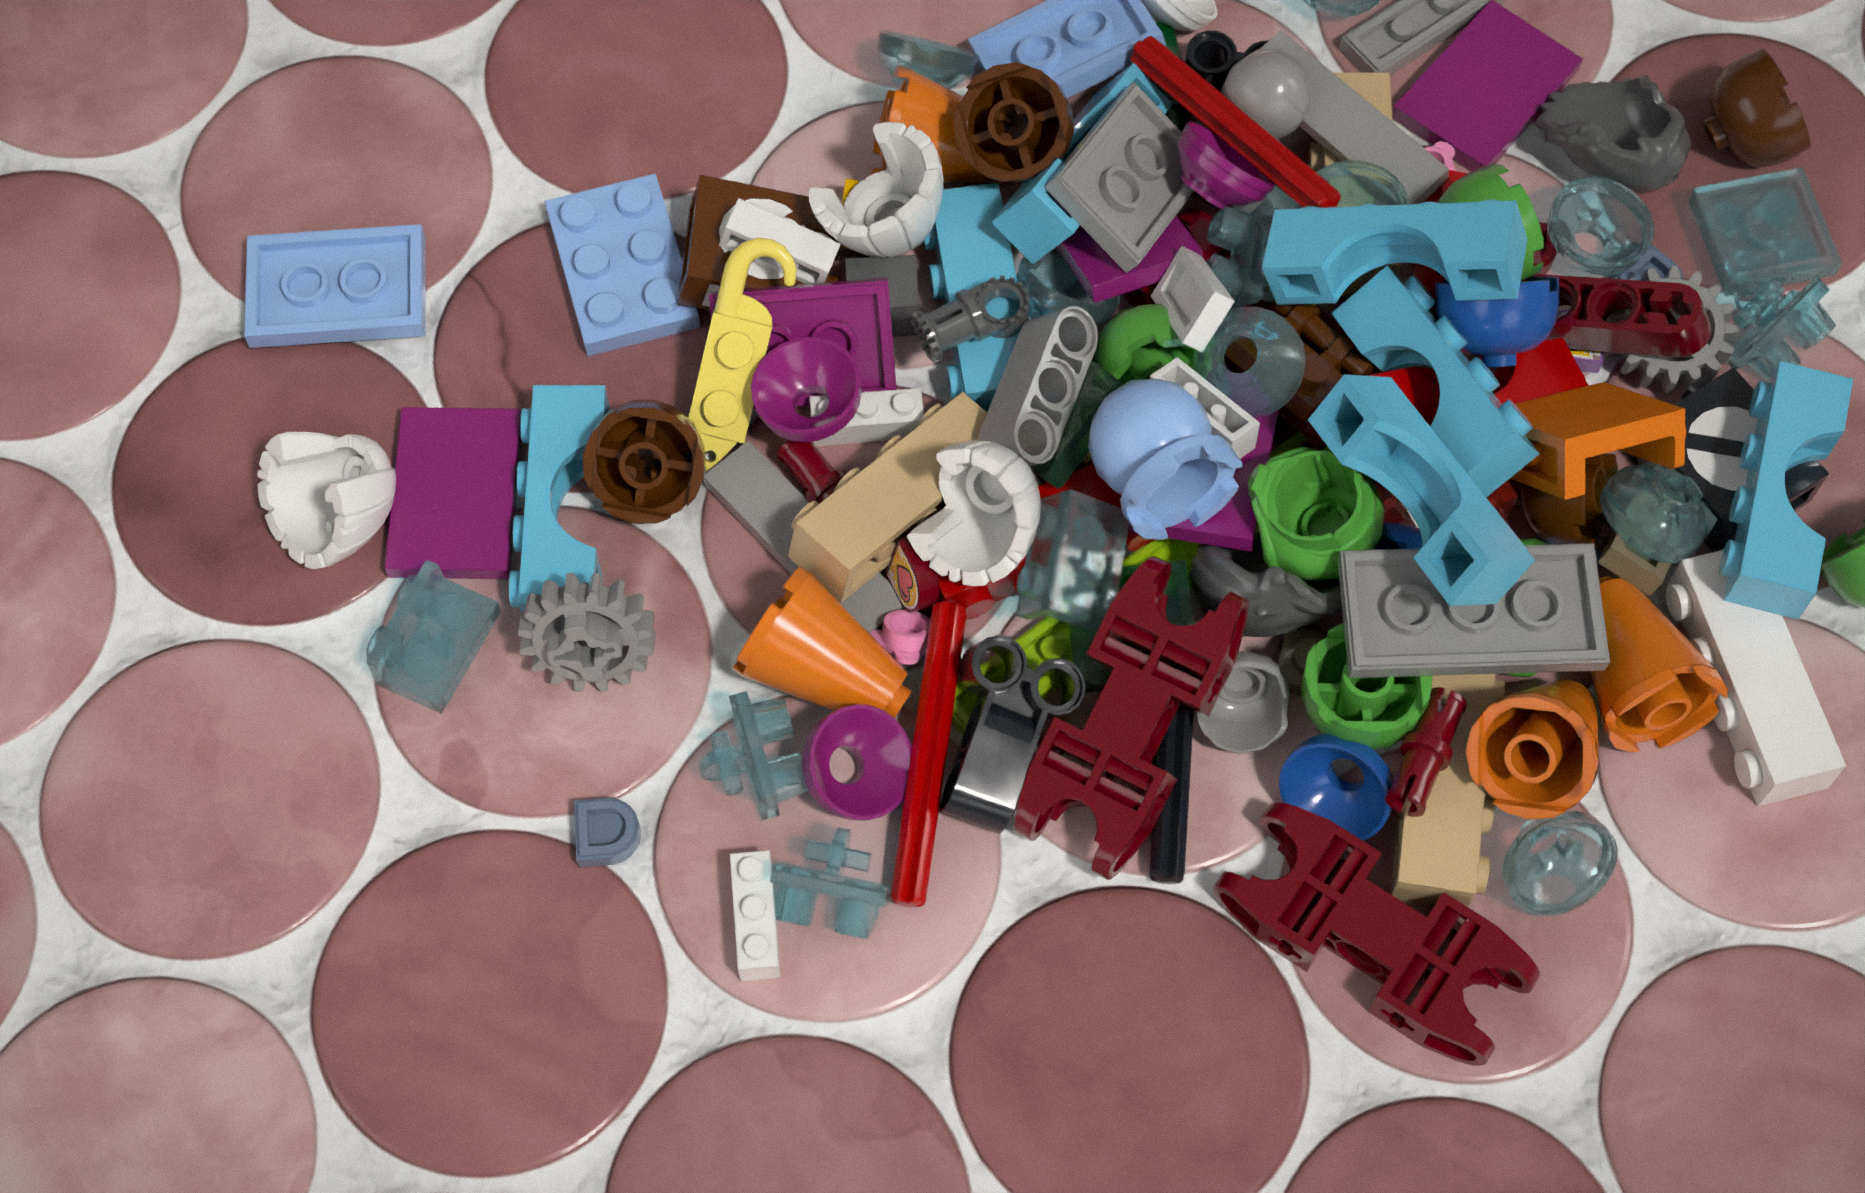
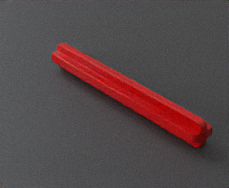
[1130,36,1341,208]
[890,601,967,907]

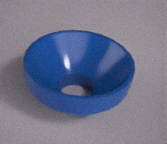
[1279,734,1394,841]

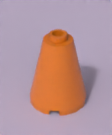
[869,65,1008,184]
[732,566,912,718]
[1591,577,1728,753]
[1466,679,1599,820]

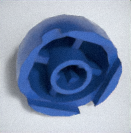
[1435,276,1559,367]

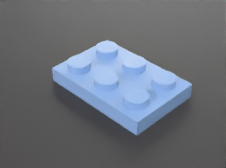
[968,0,1166,98]
[545,173,700,357]
[244,224,426,348]

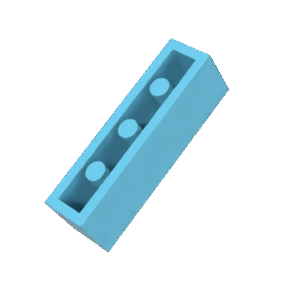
[923,183,1019,412]

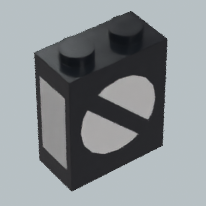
[1627,367,1829,552]

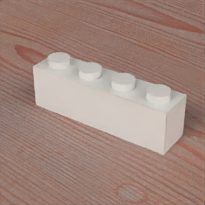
[1666,550,1846,807]

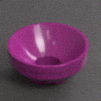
[1178,122,1276,209]
[751,337,862,442]
[802,704,912,821]

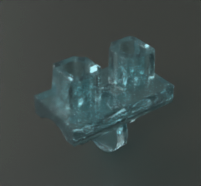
[1206,202,1278,323]
[1727,277,1837,382]
[699,691,809,821]
[770,827,891,939]

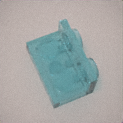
[1016,489,1129,633]
[366,560,501,714]

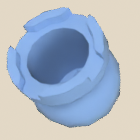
[1088,379,1243,540]

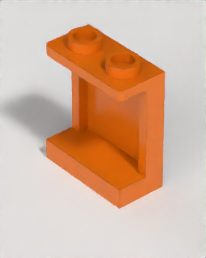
[1511,382,1686,500]

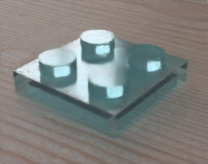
[1688,167,1842,297]

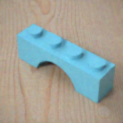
[991,63,1173,264]
[1262,199,1528,305]
[1332,265,1539,497]
[1719,361,1853,620]
[1308,375,1536,606]
[509,385,611,612]

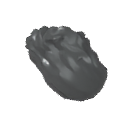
[1536,75,1691,194]
[1189,539,1342,637]

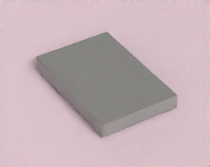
[1044,82,1194,273]

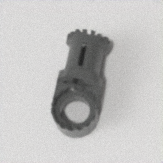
[910,276,1029,363]

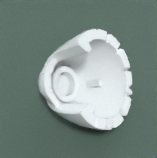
[809,122,944,258]
[257,432,396,569]
[907,440,1041,586]

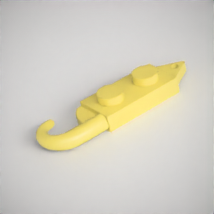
[688,237,797,473]

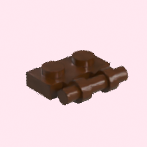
[1217,299,1375,424]

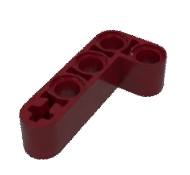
[1521,250,1711,357]

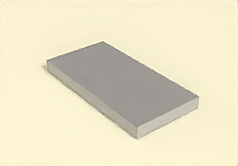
[1337,544,1610,678]

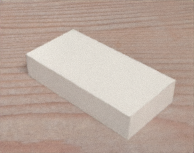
[1151,246,1235,353]

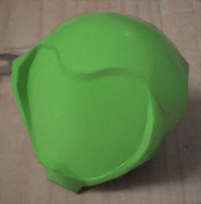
[1247,446,1385,582]

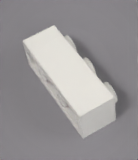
[719,198,841,284]
[1150,357,1260,459]
[810,388,924,446]
[730,850,781,982]

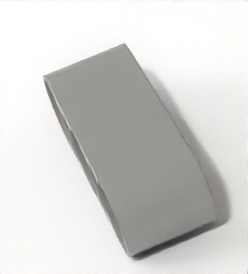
[978,306,1098,467]

